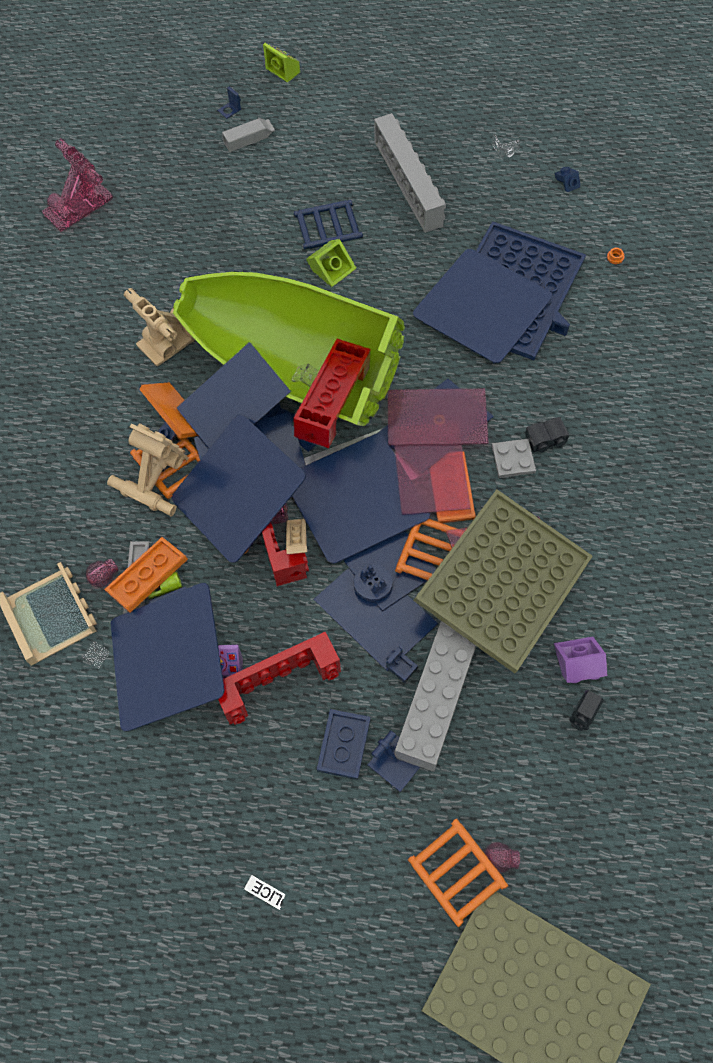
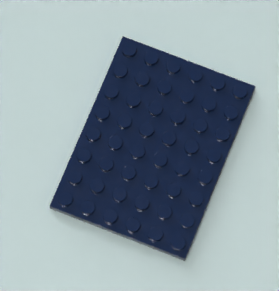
[476,221,586,361]

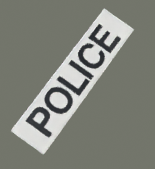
[244,875,285,910]

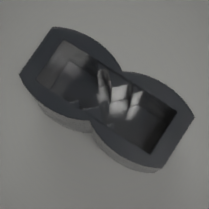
[525,417,569,453]
[569,690,604,731]

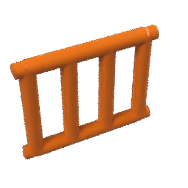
[130,436,200,499]
[395,519,466,580]
[408,819,508,927]

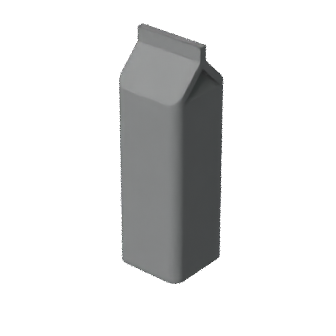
[222,118,275,152]

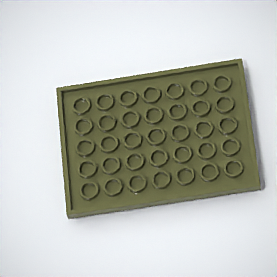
[413,489,592,673]
[422,886,651,1063]

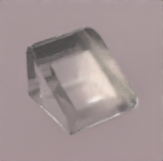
[80,641,111,669]

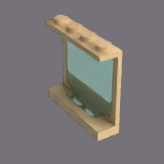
[0,562,97,666]

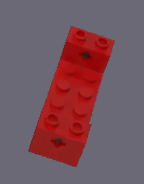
[294,338,371,448]
[262,522,309,586]
[218,632,341,725]

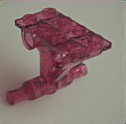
[42,138,113,232]

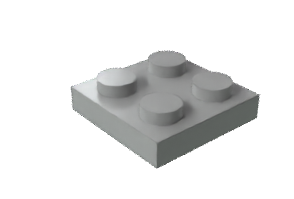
[492,439,536,478]

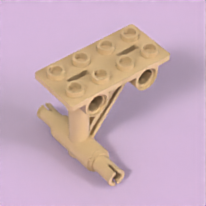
[124,288,195,366]
[107,423,189,516]

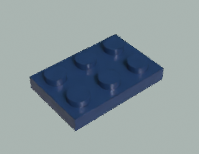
[317,709,371,780]

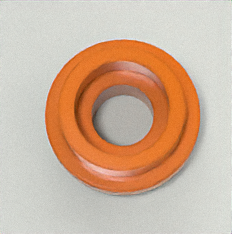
[607,248,624,264]

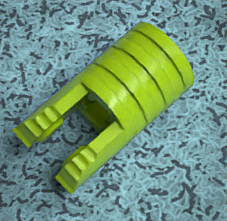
[148,571,183,599]

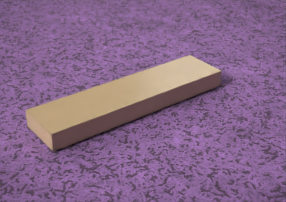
[286,519,307,554]

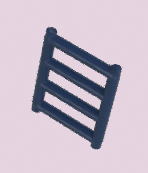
[294,200,363,249]

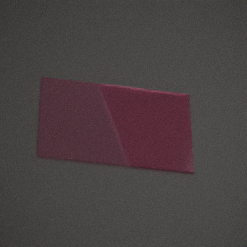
[388,388,489,445]
[393,422,470,515]

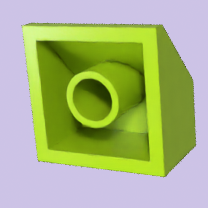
[263,43,300,83]
[306,239,356,287]

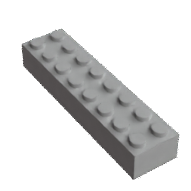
[374,113,446,233]
[395,621,476,772]

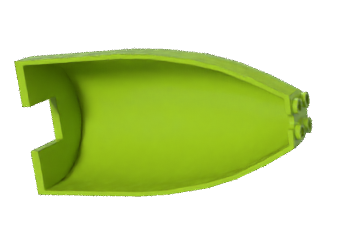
[173,272,405,426]

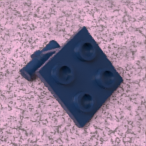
[367,730,421,792]

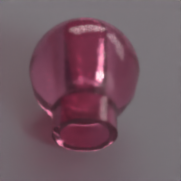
[86,558,119,588]
[484,842,520,873]

